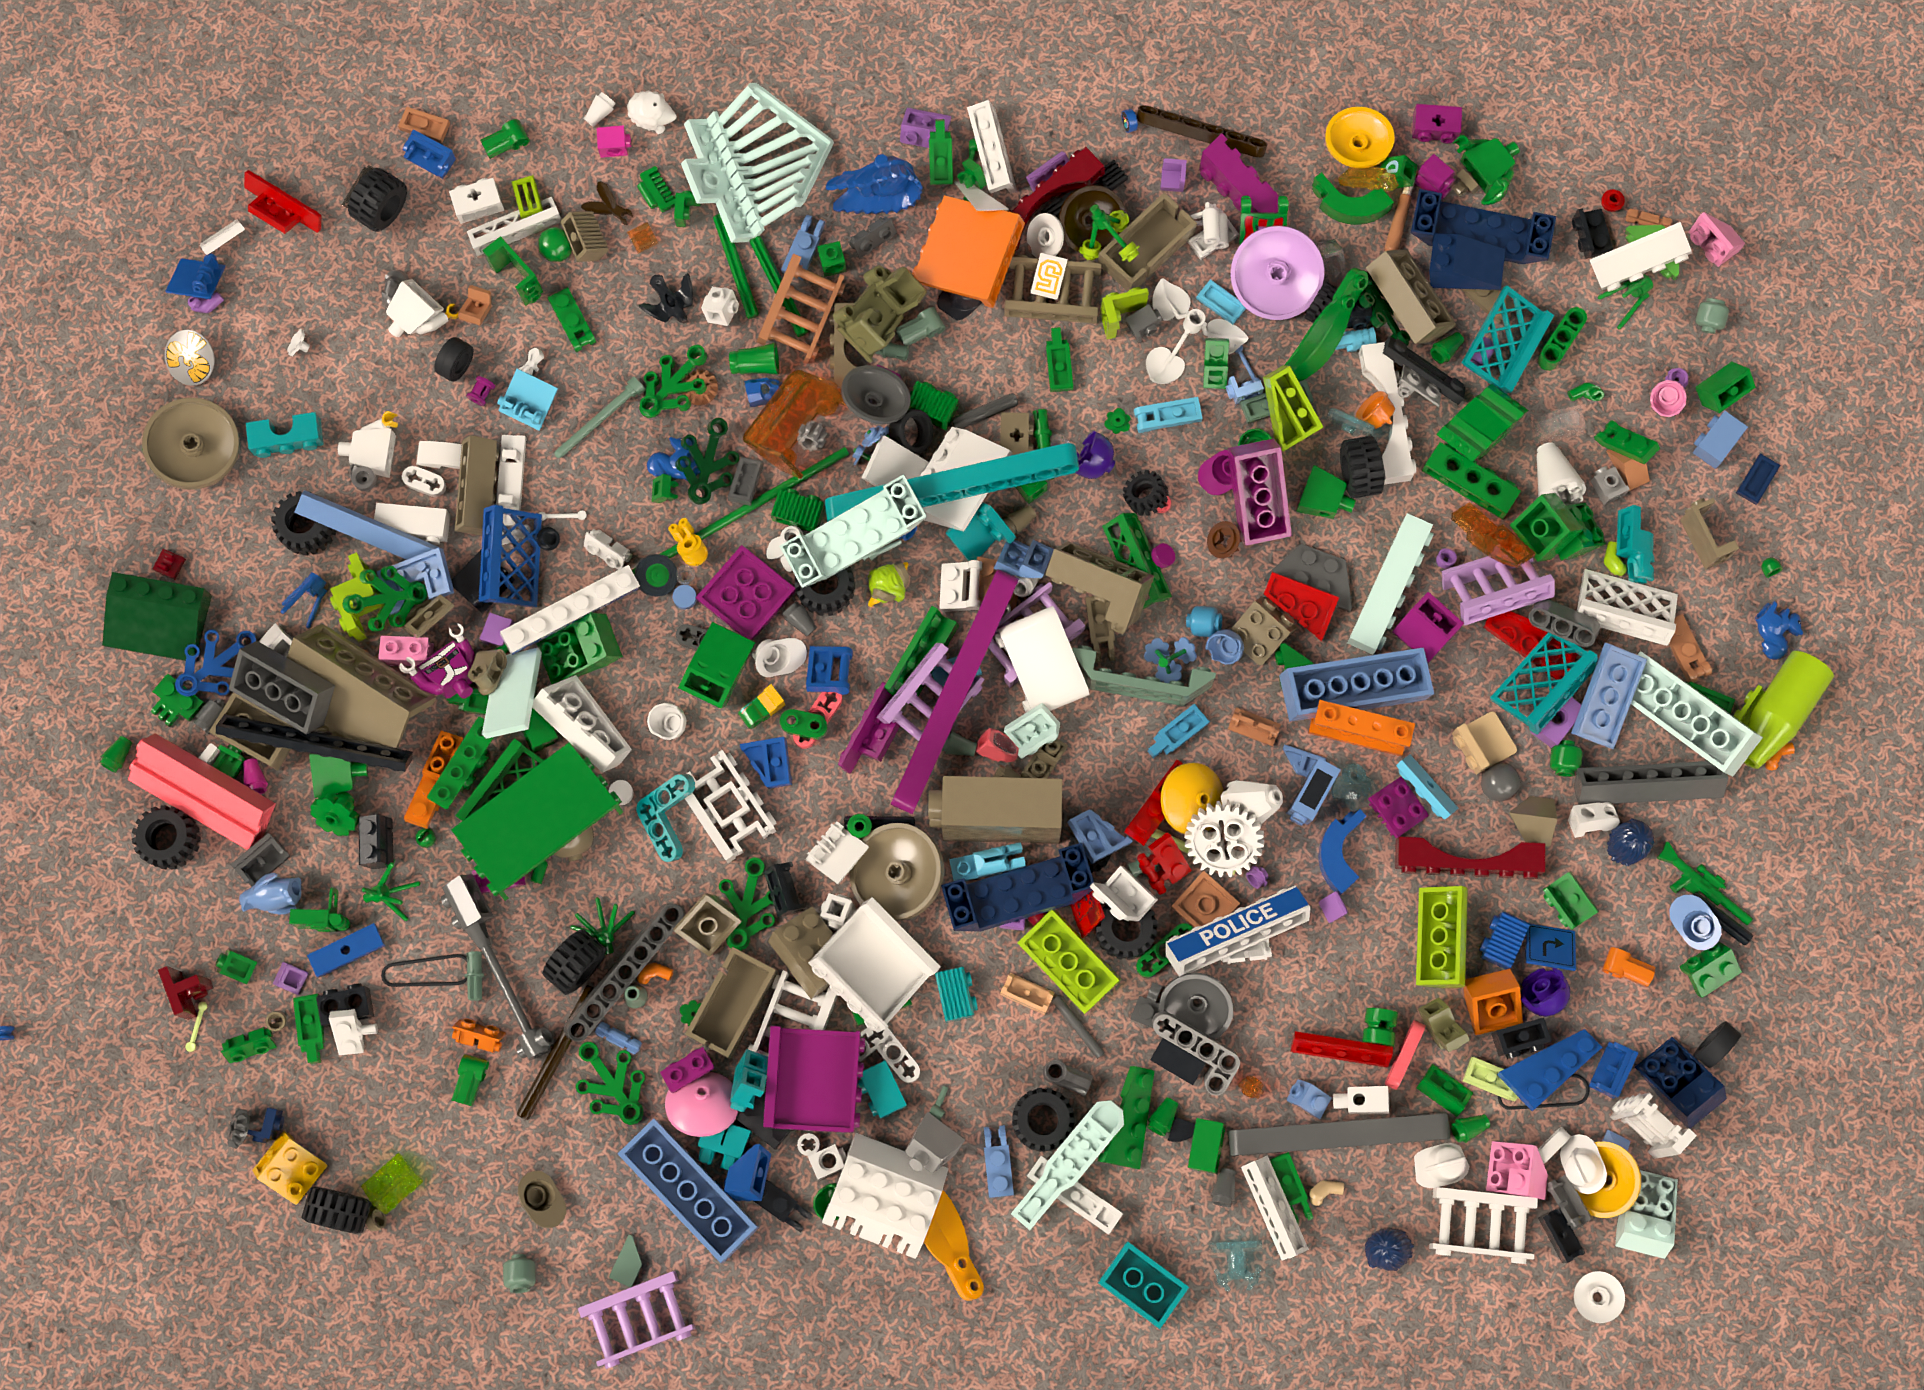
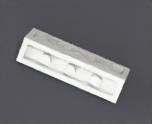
[967,100,1017,194]
[467,197,561,257]
[1241,1155,1309,1260]

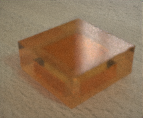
[627,222,658,254]

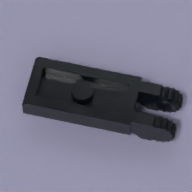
[754,1179,813,1233]

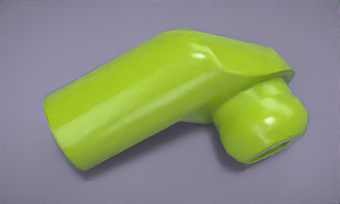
[1604,541,1627,576]

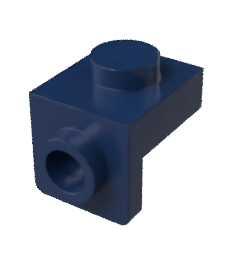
[247,1108,284,1144]

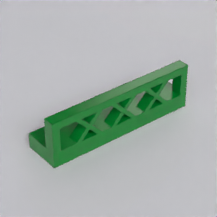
[1102,513,1172,609]
[884,606,960,706]

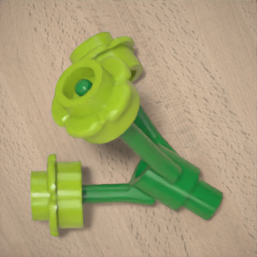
[1079,204,1140,262]

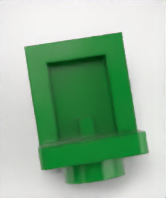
[213,744,247,779]

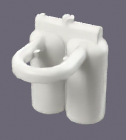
[1190,202,1229,249]

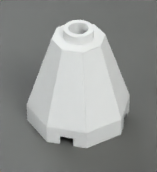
[1221,780,1283,829]

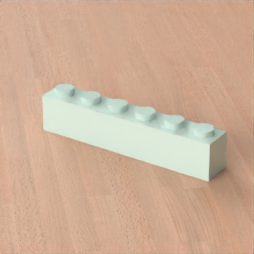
[1347,513,1434,655]

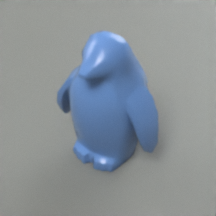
[239,873,301,915]

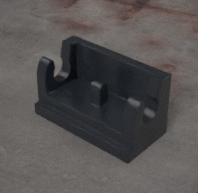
[764,862,807,917]
[1150,1038,1206,1085]
[1538,1207,1585,1263]

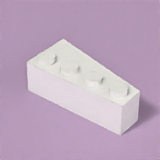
[532,675,632,773]

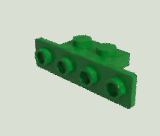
[427,717,494,810]

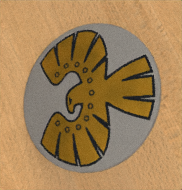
[165,330,215,386]

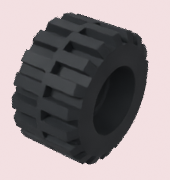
[348,168,407,232]
[1340,435,1385,499]
[271,491,337,556]
[794,566,855,616]
[132,805,201,870]
[1095,903,1158,960]
[542,929,606,995]
[1012,1088,1075,1152]
[301,1186,371,1234]

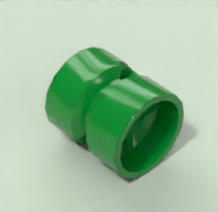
[1362,1008,1398,1047]

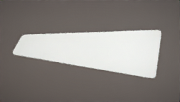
[954,181,1009,211]

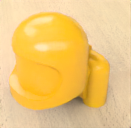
[668,518,708,566]

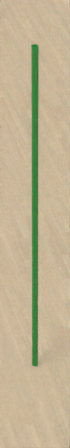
[494,447,849,654]

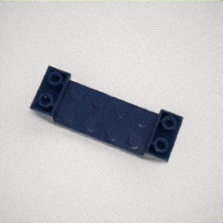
[1410,189,1556,264]
[941,843,1094,932]

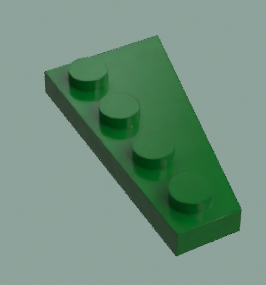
[1098,1066,1155,1170]

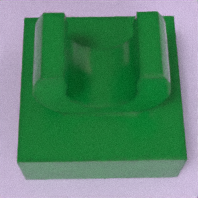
[957,158,987,189]
[652,474,679,503]

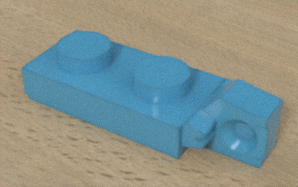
[1147,704,1210,759]

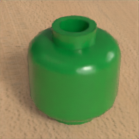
[1550,740,1583,777]

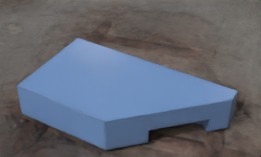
[1283,744,1327,777]

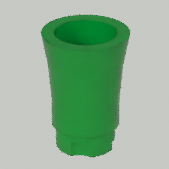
[729,342,779,375]

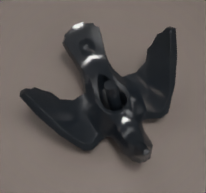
[639,273,693,324]

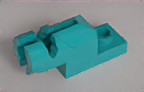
[1616,505,1655,584]

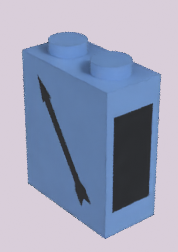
[1286,758,1341,826]

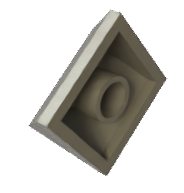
[673,893,742,957]

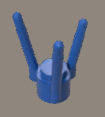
[281,572,327,629]

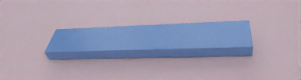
[294,490,438,560]

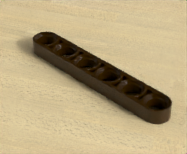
[1136,105,1267,158]

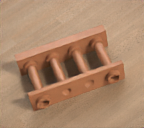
[756,253,846,364]

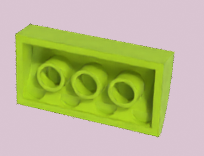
[1017,909,1122,1014]

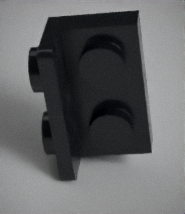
[1572,208,1614,259]

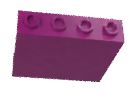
[763,1026,865,1133]

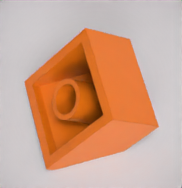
[1463,969,1523,1035]

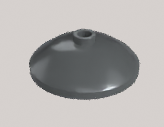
[841,365,910,424]
[1159,972,1234,1041]

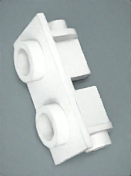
[584,529,632,570]
[1221,939,1272,964]

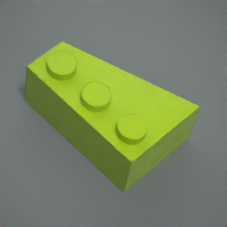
[1263,365,1323,451]

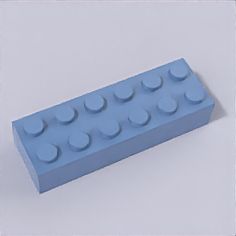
[1279,648,1434,722]
[618,1118,760,1263]

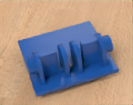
[166,253,226,299]

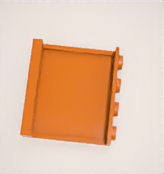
[912,195,1025,308]

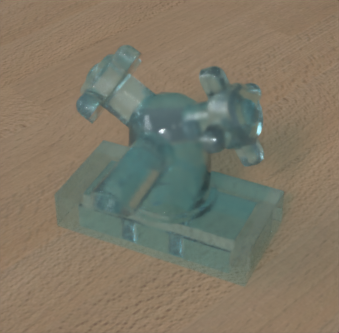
[1210,1241,1263,1292]

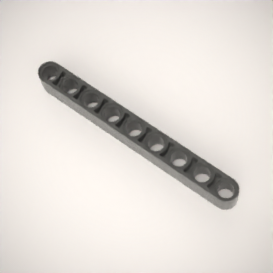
[1228,1114,1450,1156]

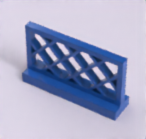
[479,505,542,608]

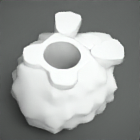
[627,91,677,134]

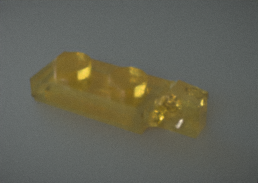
[1338,167,1399,191]

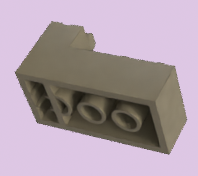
[1045,541,1154,634]

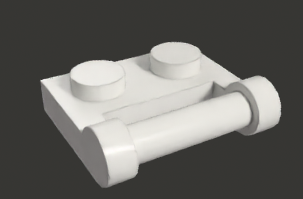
[939,560,982,612]

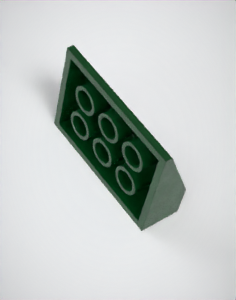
[102,572,212,661]

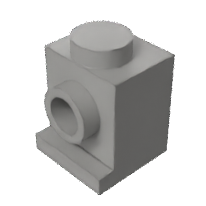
[1590,466,1630,506]

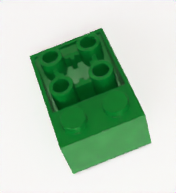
[536,613,623,684]
[678,622,756,709]

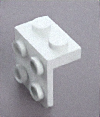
[1090,866,1158,921]

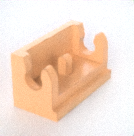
[1000,973,1055,1015]

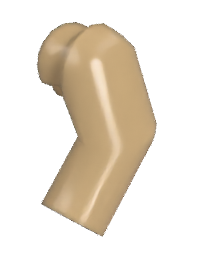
[1309,1180,1344,1206]

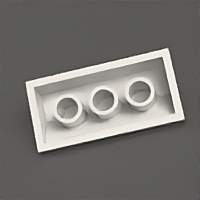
[1590,222,1692,292]

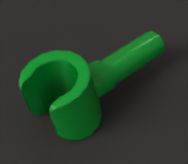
[969,138,978,161]

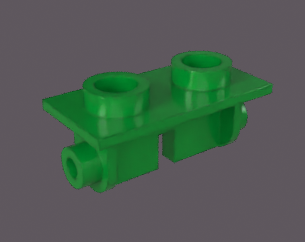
[221,1027,277,1063]

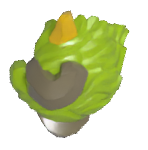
[867,562,909,607]

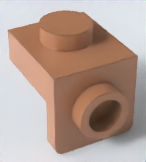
[459,285,491,326]

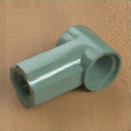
[896,307,946,346]

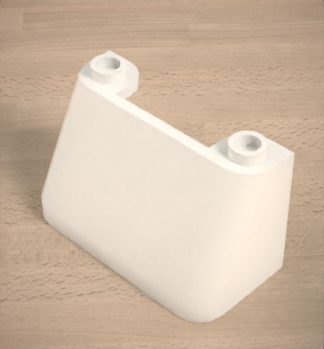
[994,606,1089,713]

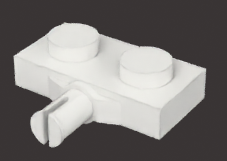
[329,1009,378,1055]

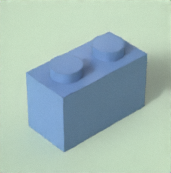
[1692,411,1748,469]

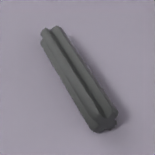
[952,393,1018,429]

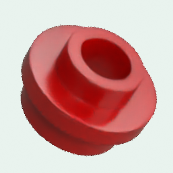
[1601,189,1625,212]

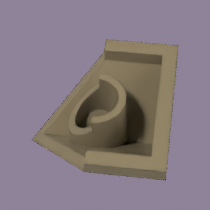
[1509,796,1557,847]

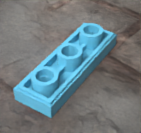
[1396,754,1459,819]

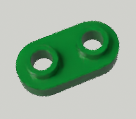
[780,709,828,740]

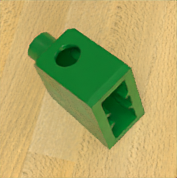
[1296,465,1356,519]
[309,753,368,798]

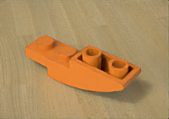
[404,731,463,829]

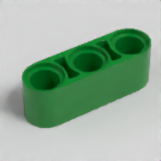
[1538,307,1587,371]

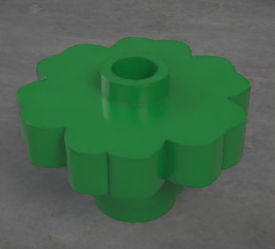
[310,792,359,836]

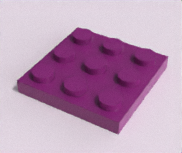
[695,545,796,641]

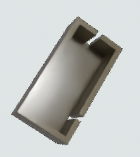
[1098,192,1197,292]
[685,947,778,1060]

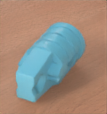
[1335,327,1377,352]

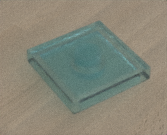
[1327,408,1375,436]

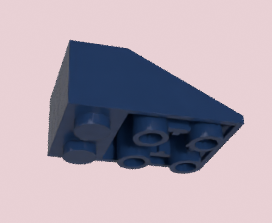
[1635,1037,1727,1129]

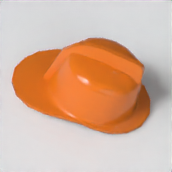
[1355,391,1395,429]

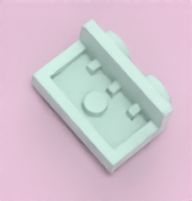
[1004,703,1060,758]

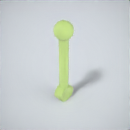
[185,1001,207,1052]

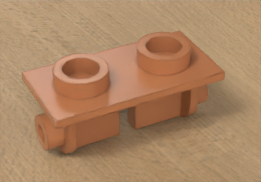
[1227,707,1281,747]

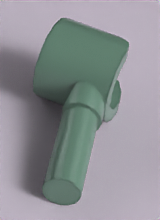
[929,1086,948,1121]

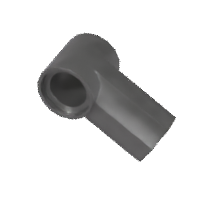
[1042,1060,1093,1096]

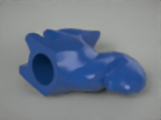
[647,437,700,481]
[1755,601,1803,660]

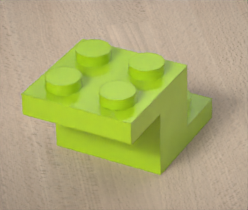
[330,552,383,642]

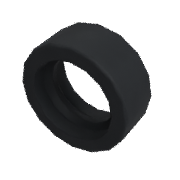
[889,409,934,454]
[1694,1021,1741,1068]

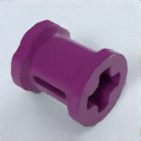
[466,376,496,407]

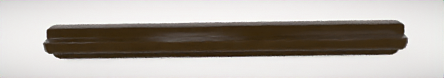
[517,985,594,1120]

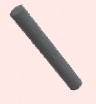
[1052,995,1105,1059]

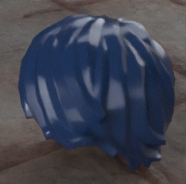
[1606,818,1655,866]
[1365,1228,1414,1271]

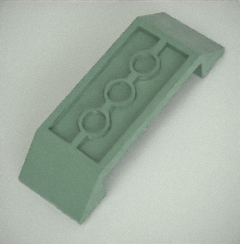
[1072,645,1216,706]

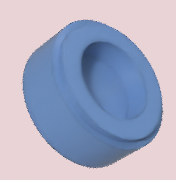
[672,585,697,610]

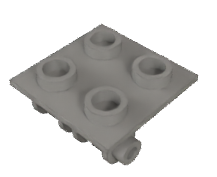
[1398,365,1441,407]

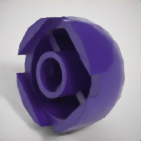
[1075,431,1115,479]
[1520,967,1570,1017]

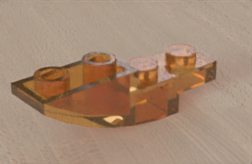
[1451,502,1536,568]

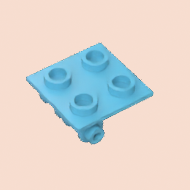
[497,369,558,431]

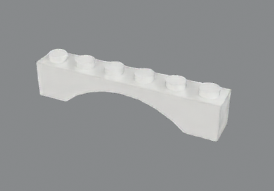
[1359,342,1416,485]

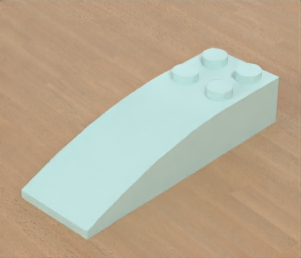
[1631,651,1763,777]

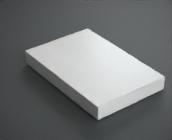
[862,436,929,486]

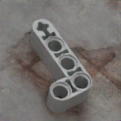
[1152,1011,1240,1095]

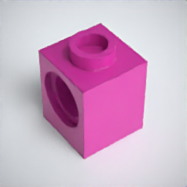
[596,125,631,158]

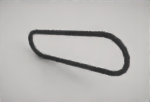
[381,954,467,987]
[1498,1074,1590,1110]

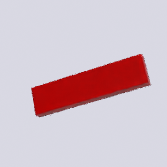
[1290,1031,1393,1068]

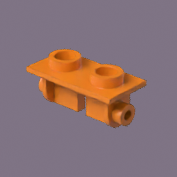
[452,1018,506,1053]

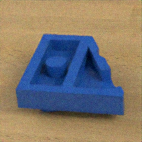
[740,737,792,789]

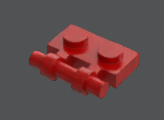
[1137,833,1192,895]

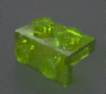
[361,1152,423,1214]

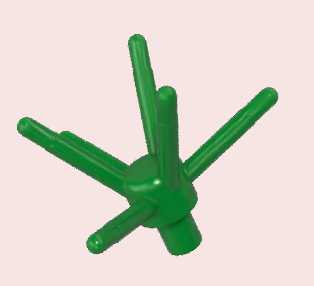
[362,859,421,921]
[570,897,635,954]

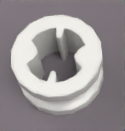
[797,1133,820,1156]

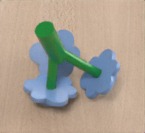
[1144,637,1197,683]

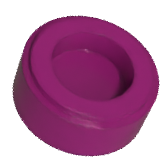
[1151,543,1175,568]

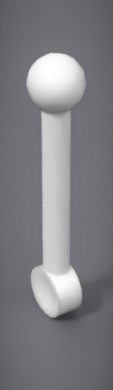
[538,511,587,521]

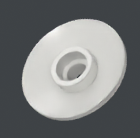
[1027,213,1064,259]
[1574,1271,1625,1323]

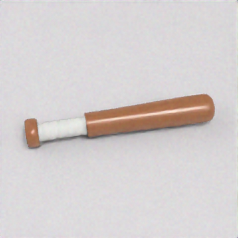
[1384,170,1419,251]

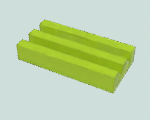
[511,175,544,219]

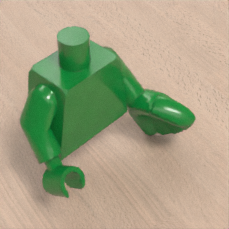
[1452,135,1520,205]

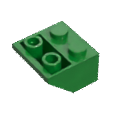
[1558,502,1606,561]

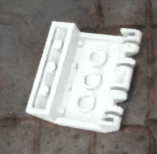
[822,1133,949,1259]

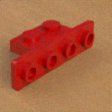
[244,170,322,234]

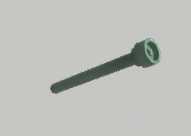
[554,376,646,458]

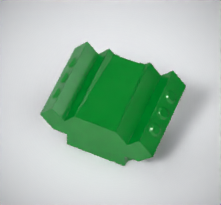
[1436,384,1529,462]

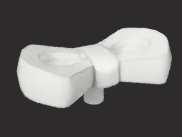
[519,348,544,375]

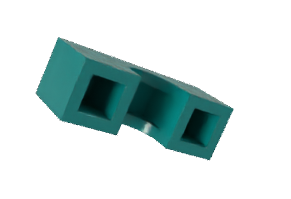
[246,412,324,458]

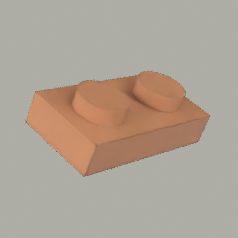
[398,107,450,144]

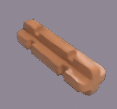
[1626,209,1672,228]

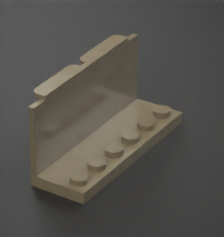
[287,624,436,748]

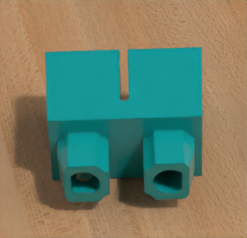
[730,1049,768,1112]
[698,1125,753,1170]

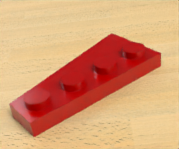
[1483,611,1581,680]

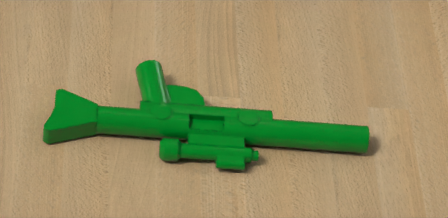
[1657,841,1753,926]

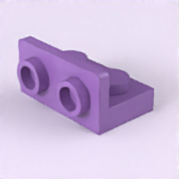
[900,108,951,148]

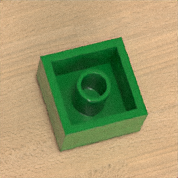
[1510,493,1584,562]

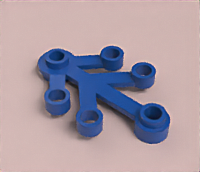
[175,630,256,697]

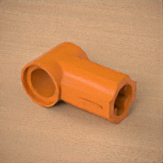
[1602,947,1656,987]

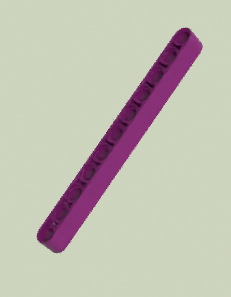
[890,569,1019,815]

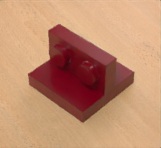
[158,966,214,1020]

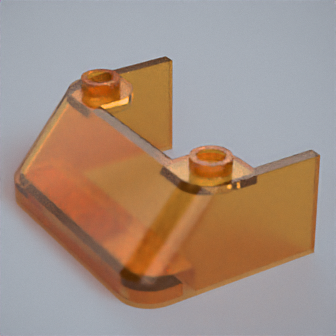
[743,370,847,479]

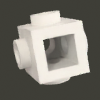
[701,286,739,326]
[820,893,856,931]

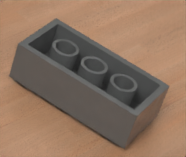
[229,641,335,734]

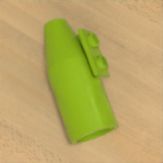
[1733,651,1834,769]

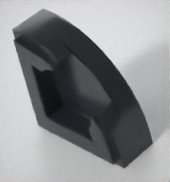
[1167,1117,1195,1142]

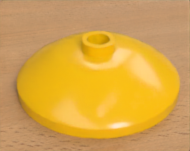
[1325,107,1395,168]
[1161,763,1224,834]
[1575,1142,1642,1218]

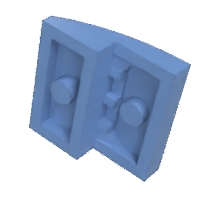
[994,540,1054,578]

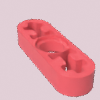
[793,692,842,749]
[1385,1020,1426,1090]

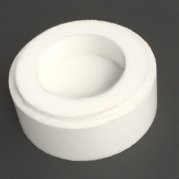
[609,780,634,805]

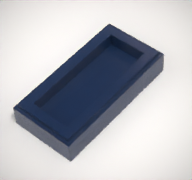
[1736,453,1781,505]

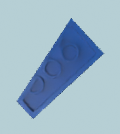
[1497,1029,1602,1111]

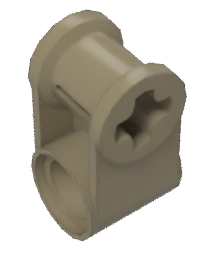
[468,649,507,695]

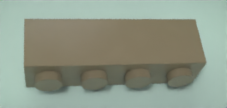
[455,435,499,535]

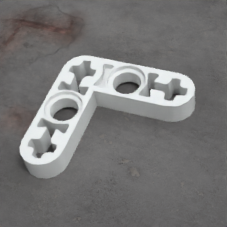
[859,1027,920,1083]

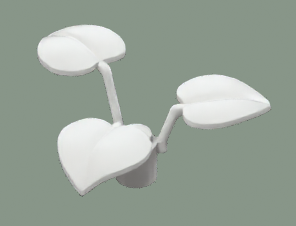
[1146,278,1248,384]

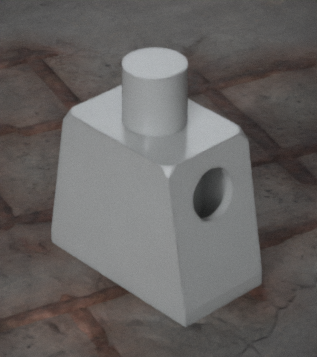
[905,1112,965,1173]

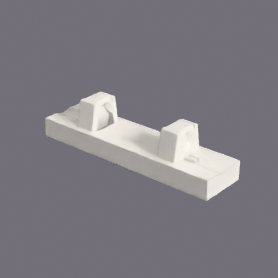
[496,435,526,528]

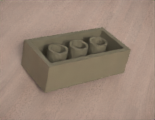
[1366,249,1456,344]

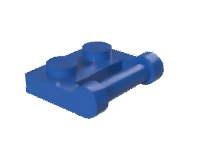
[806,646,853,695]

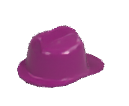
[1198,449,1233,495]

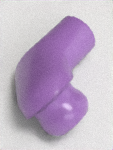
[188,291,225,313]

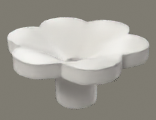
[287,329,310,356]

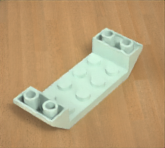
[780,474,927,588]

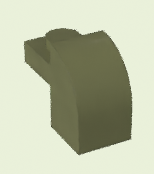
[1418,997,1470,1053]

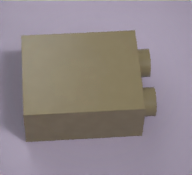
[928,776,1062,844]

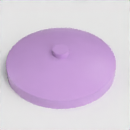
[1231,225,1325,320]

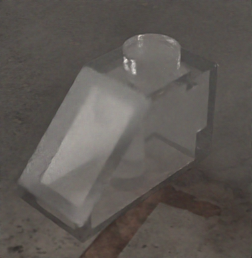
[1316,239,1347,288]
[1529,405,1586,444]

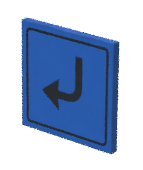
[1526,924,1576,971]

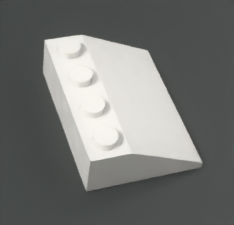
[920,427,1012,531]

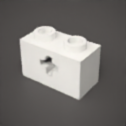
[449,178,504,224]

